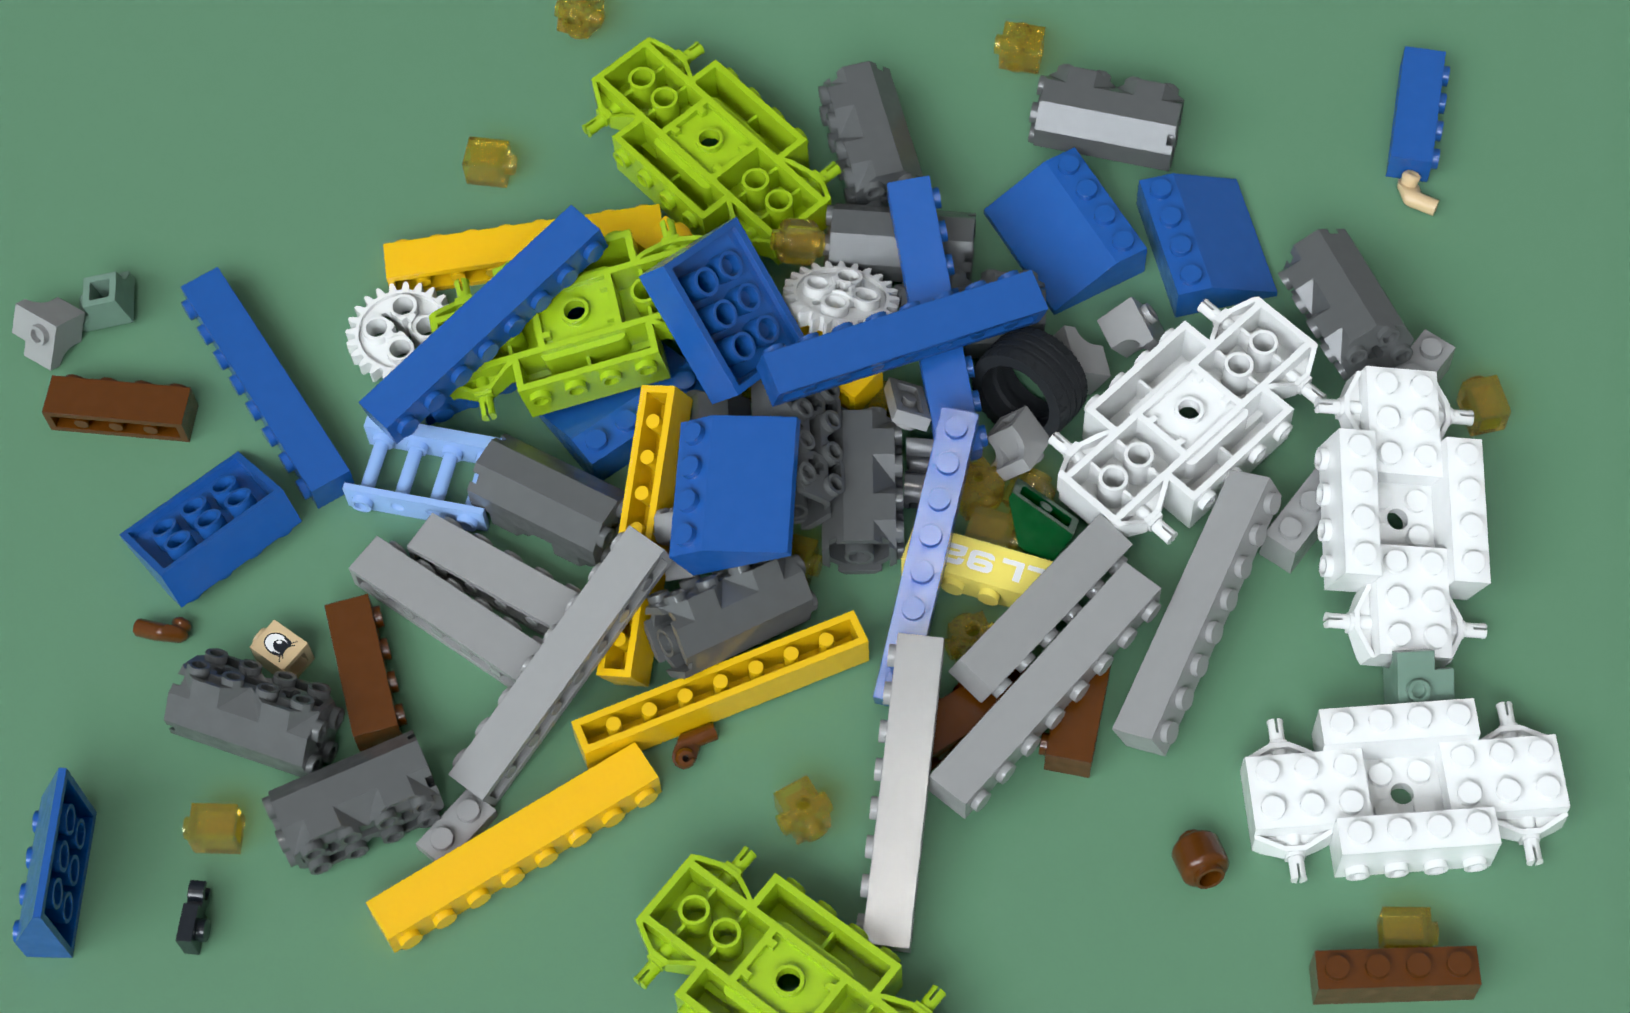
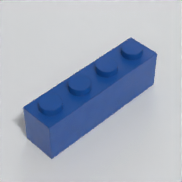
[1386,46,1450,182]

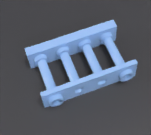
[342,415,502,532]

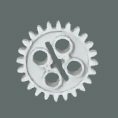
[782,261,900,335]
[345,281,448,382]

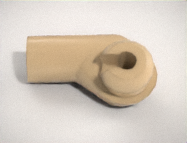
[1397,170,1440,216]

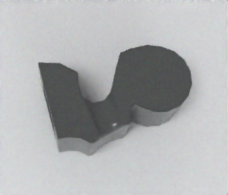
[903,437,934,509]

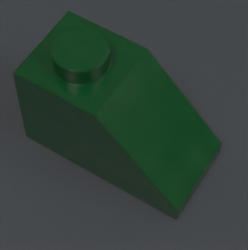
[1009,478,1079,561]

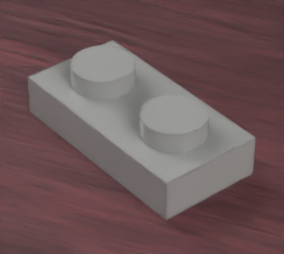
[884,377,931,432]
[416,789,498,862]

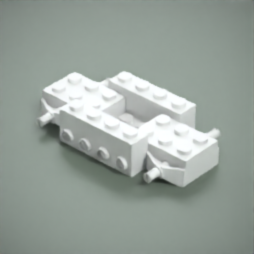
[1048,296,1327,545]
[1314,366,1491,667]
[1240,698,1570,883]

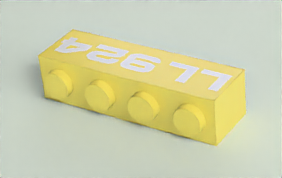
[901,526,1053,607]

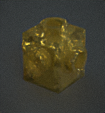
[554,0,605,39]
[994,21,1045,74]
[959,457,1005,522]
[944,610,994,662]
[773,775,834,845]

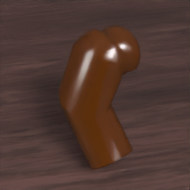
[133,617,192,643]
[672,722,718,769]

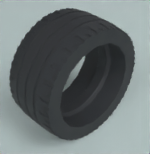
[971,327,1088,437]

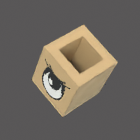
[250,620,315,678]

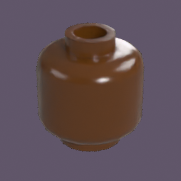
[1171,829,1229,889]

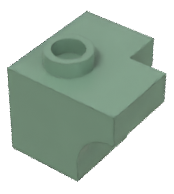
[79,271,135,332]
[1383,649,1455,704]

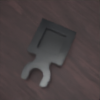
[175,880,211,955]

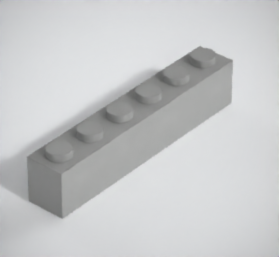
[407,513,581,636]
[948,513,1133,703]
[349,536,543,687]

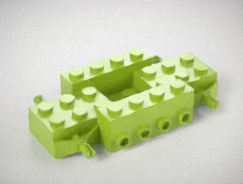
[582,37,842,265]
[429,218,703,421]
[633,846,946,1013]

